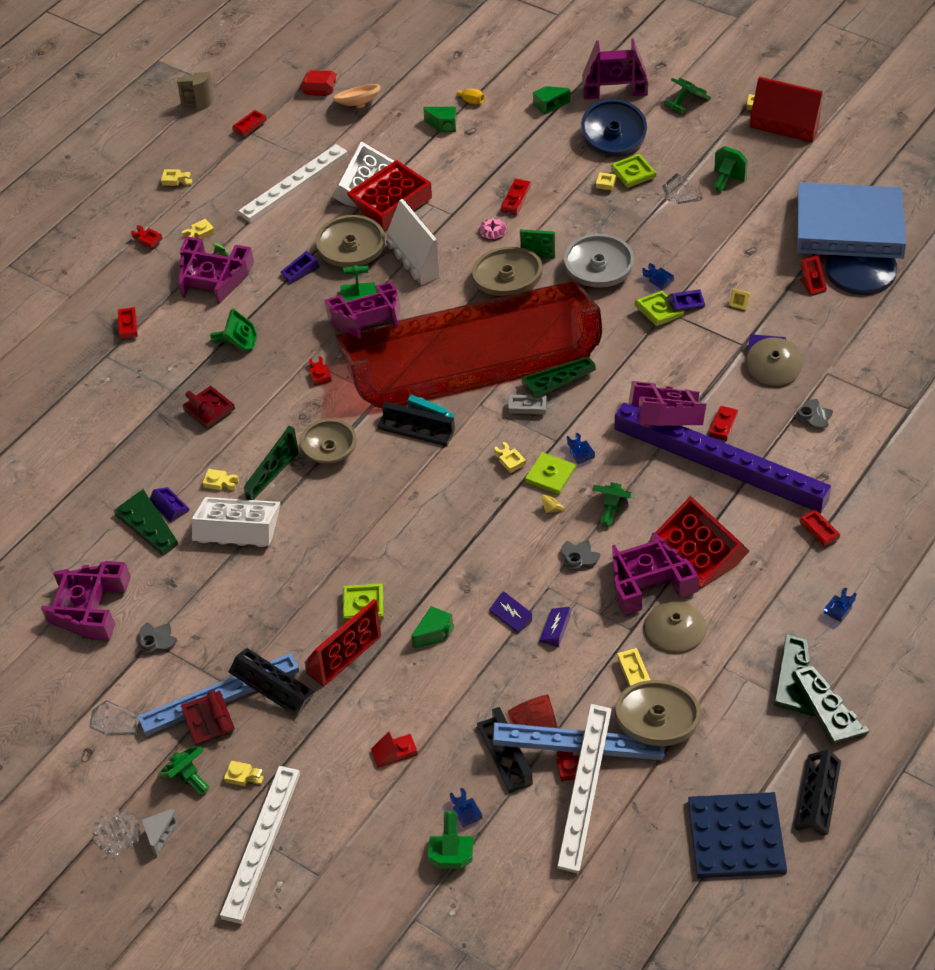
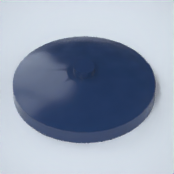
[581,99,647,156]
[826,255,897,295]

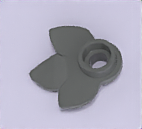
[796,399,833,428]
[562,540,601,570]
[139,622,177,653]

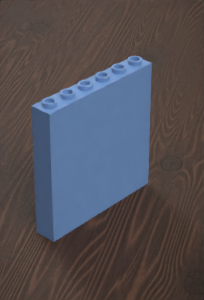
[797,182,906,259]

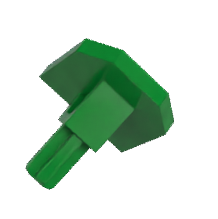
[714,146,748,191]
[210,308,258,351]
[592,482,635,527]
[158,746,209,795]
[428,811,474,869]

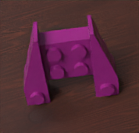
[582,38,648,100]
[179,236,254,304]
[324,281,400,339]
[629,381,707,427]
[612,532,698,615]
[41,561,131,641]

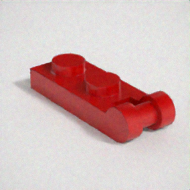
[501,178,531,215]

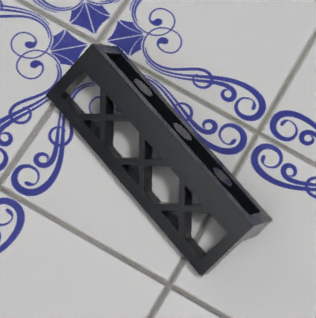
[377,401,455,446]
[228,648,315,717]
[477,707,533,793]
[794,749,841,836]

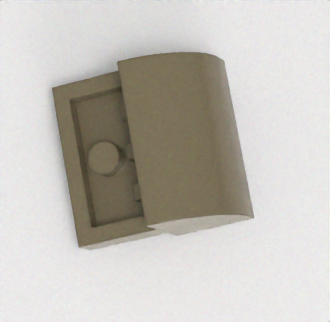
[177,72,214,110]

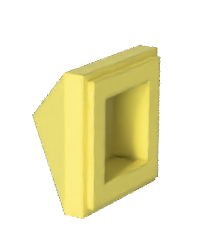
[728,288,750,310]
[541,495,565,513]

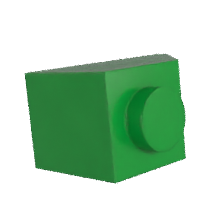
[533,86,570,115]
[423,106,457,132]
[411,606,454,648]

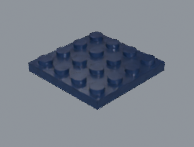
[688,792,787,878]

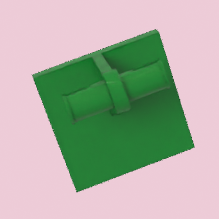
[664,77,711,114]
[520,229,556,258]
[340,265,376,301]

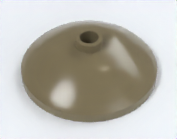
[747,338,802,387]
[300,418,357,463]
[645,601,706,653]

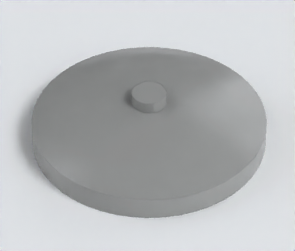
[564,234,634,287]

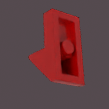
[800,255,827,294]
[371,732,418,768]

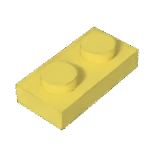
[617,648,650,687]

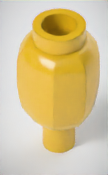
[457,88,485,105]

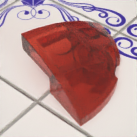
[508,694,558,728]

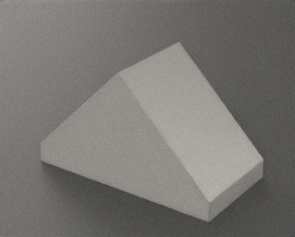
[142,809,178,857]

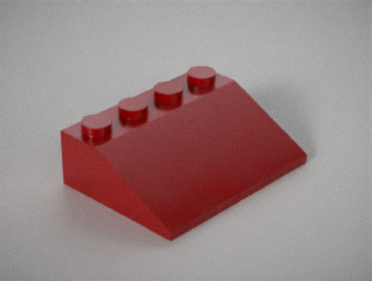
[750,77,823,143]
[347,160,432,231]
[650,496,750,588]
[304,599,381,687]

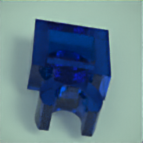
[642,263,674,290]
[567,433,595,464]
[824,587,857,622]
[450,788,483,828]

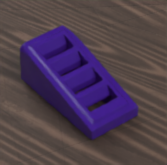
[280,251,320,283]

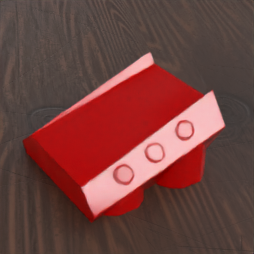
[300,70,337,96]

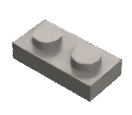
[508,395,547,415]

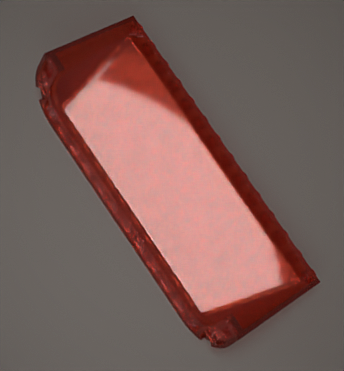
[335,280,602,408]

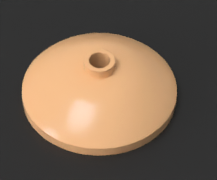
[333,84,381,108]

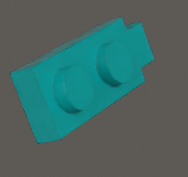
[408,395,454,418]

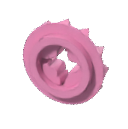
[479,218,507,239]

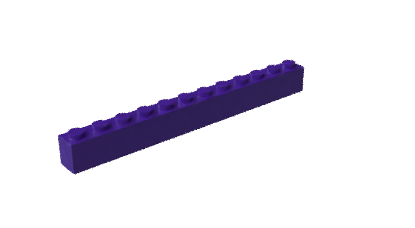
[615,403,831,513]

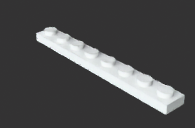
[238,144,348,223]
[557,704,612,874]
[220,766,300,924]

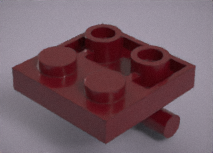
[182,385,235,429]
[180,690,235,745]

